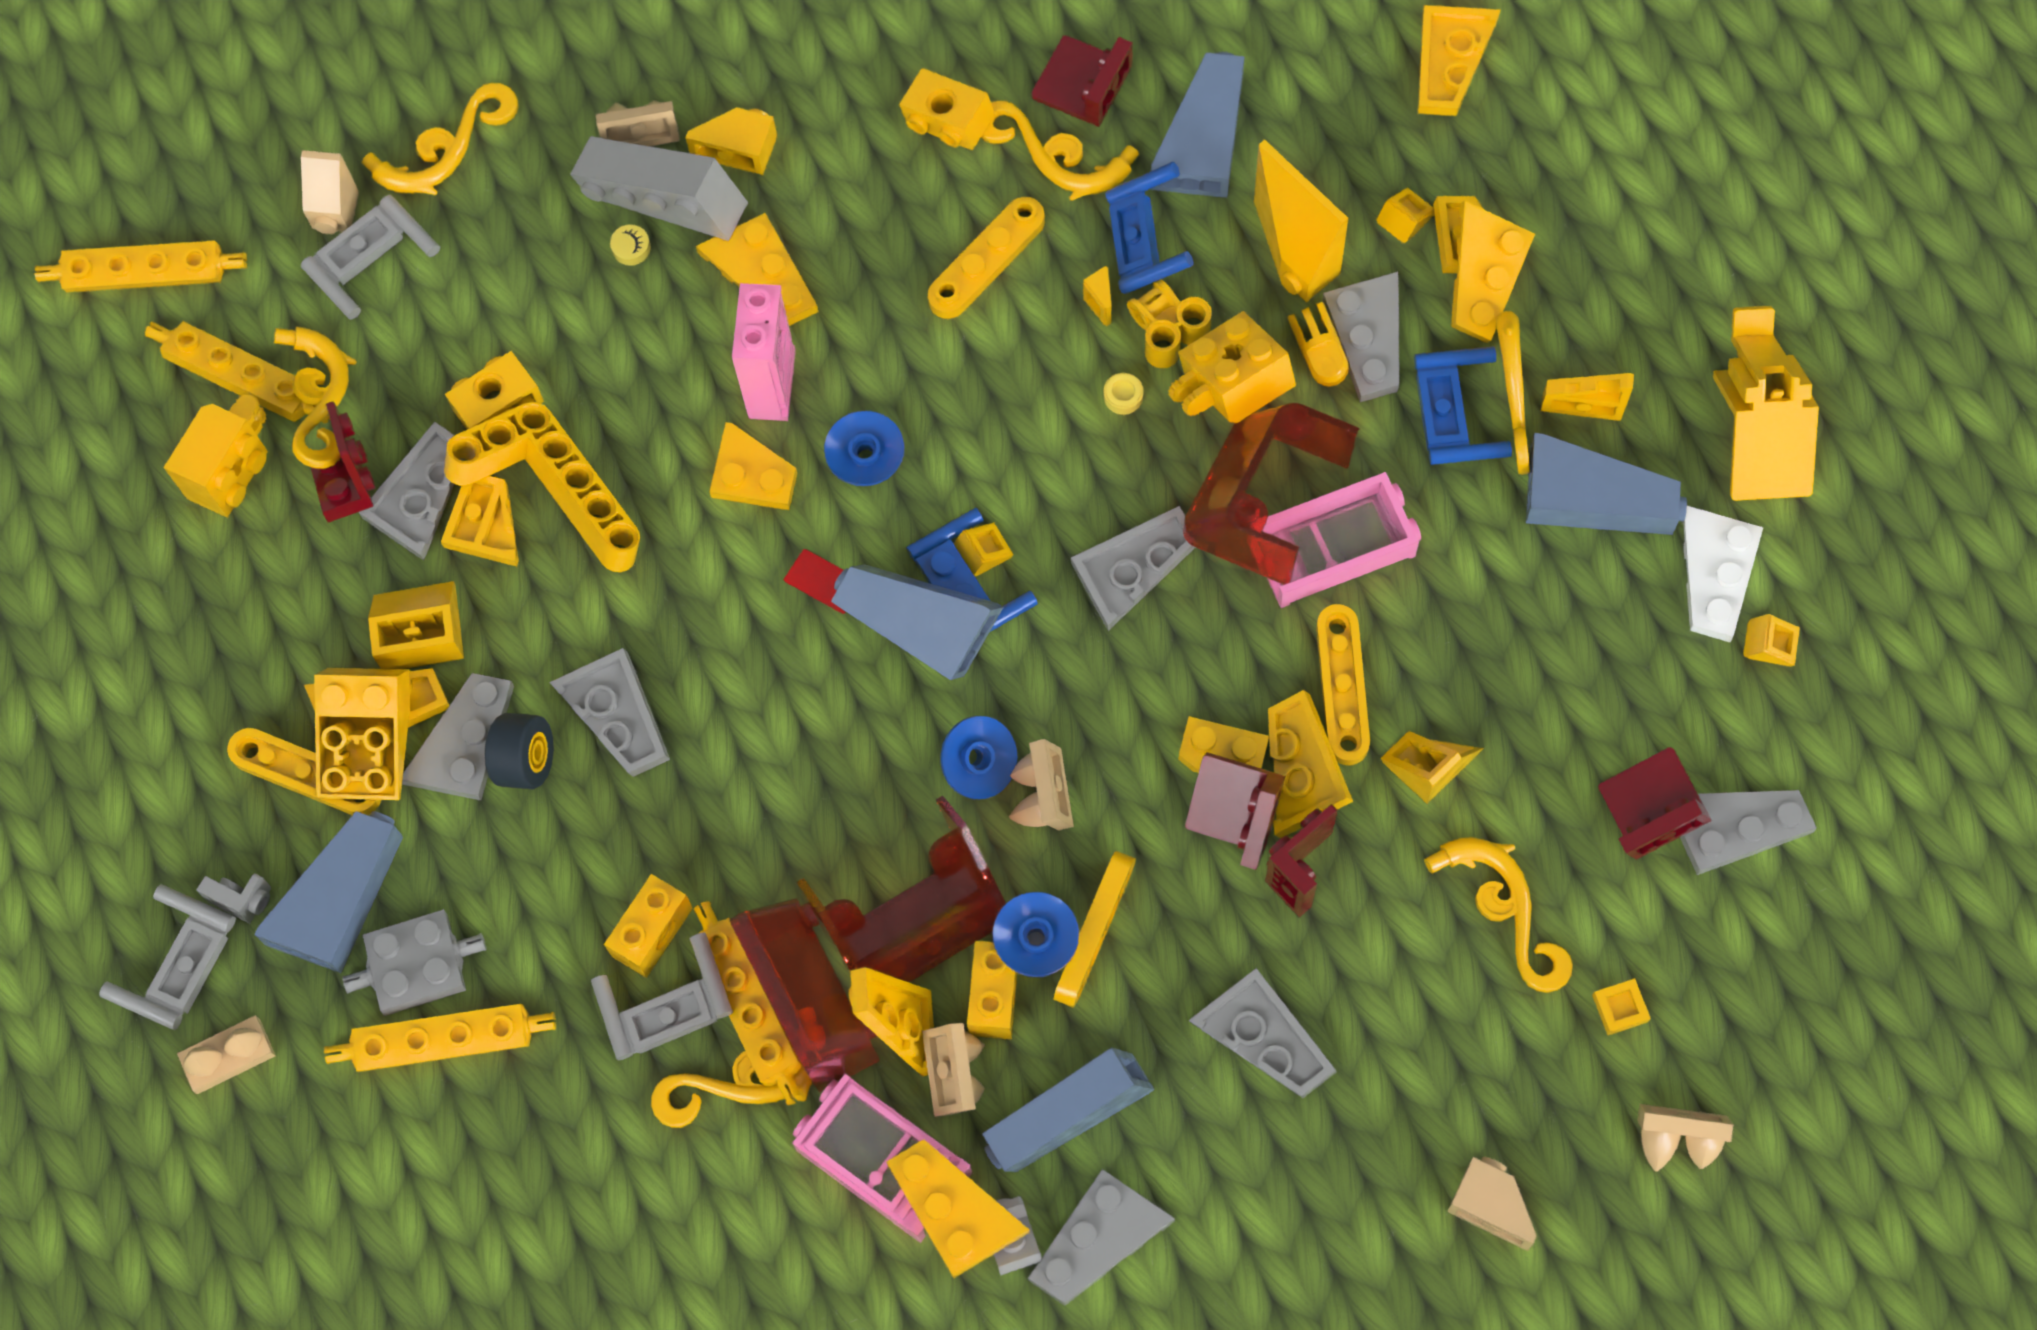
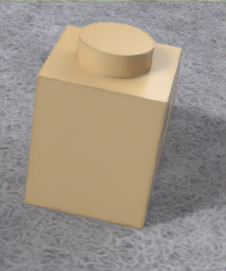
[301,150,359,234]
[1447,1157,1537,1251]

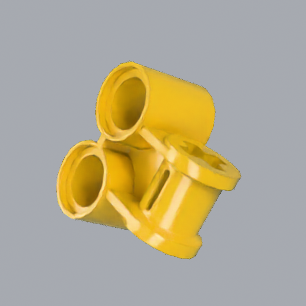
[1127,279,1212,369]

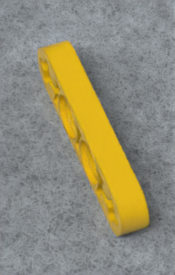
[1054,851,1136,1008]

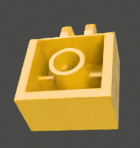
[1168,311,1296,423]
[164,393,268,518]

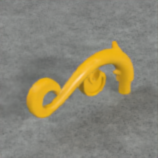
[362,83,519,195]
[981,101,1139,201]
[1496,311,1530,475]
[274,326,357,469]
[1424,837,1573,993]
[651,1008,825,1128]

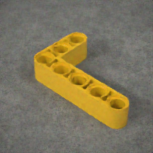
[444,402,640,572]

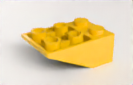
[314,668,410,800]

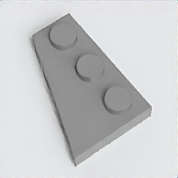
[1322,272,1399,402]
[359,422,464,561]
[1071,506,1198,631]
[550,648,670,777]
[402,673,514,800]
[1680,790,1817,875]
[1189,968,1337,1098]
[1028,1169,1175,1305]

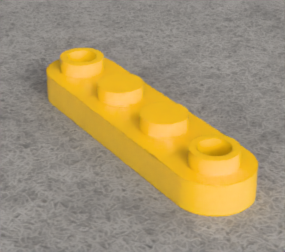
[928,197,1045,319]
[1316,604,1370,765]
[227,728,381,815]

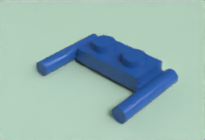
[1106,162,1193,294]
[1414,346,1512,465]
[906,507,1038,632]

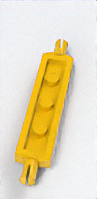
[35,241,247,292]
[145,321,330,424]
[694,901,803,1105]
[324,1004,556,1072]

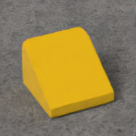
[1377,188,1435,243]
[1083,266,1112,326]
[954,523,1014,576]
[1743,614,1800,667]

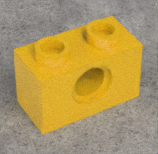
[899,68,995,151]
[445,351,544,429]
[604,874,693,978]
[967,941,1018,1040]

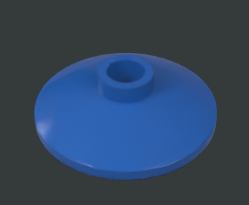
[824,411,904,486]
[940,716,1017,799]
[993,892,1079,977]

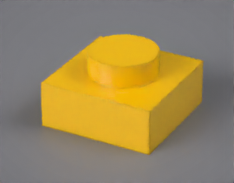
[1592,979,1651,1035]

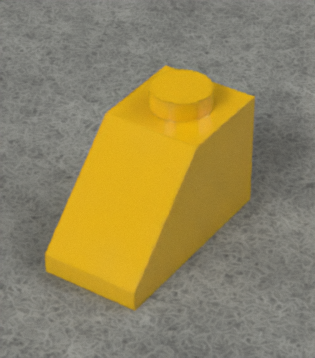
[686,107,777,175]

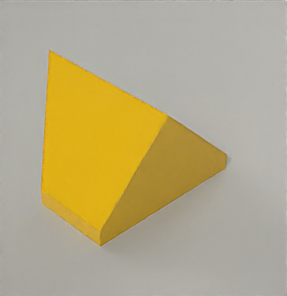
[1380,731,1484,804]

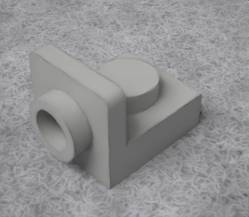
[196,873,271,924]
[994,1197,1042,1275]

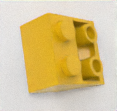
[368,581,464,669]

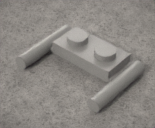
[301,195,440,320]
[99,884,236,1030]
[591,933,733,1060]

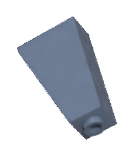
[1151,52,1244,198]
[1526,433,1687,535]
[831,564,1004,680]
[254,811,403,973]
[982,1048,1154,1172]

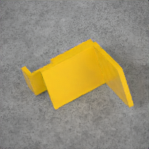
[1713,306,1819,501]

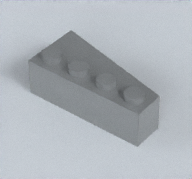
[570,136,748,241]

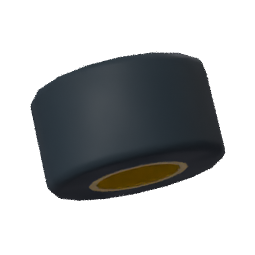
[485,713,554,789]

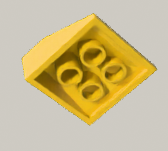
[1254,139,1348,302]

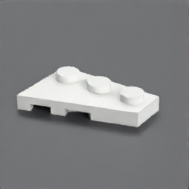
[1682,506,1763,642]

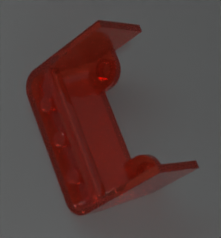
[1183,403,1360,585]
[796,795,1006,982]
[729,898,880,1093]

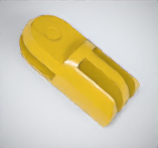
[1287,301,1349,387]

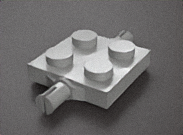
[342,909,487,1016]

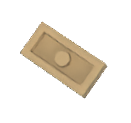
[596,100,680,146]
[1009,739,1074,831]
[177,1015,276,1094]
[922,1023,985,1117]
[1637,1104,1733,1171]

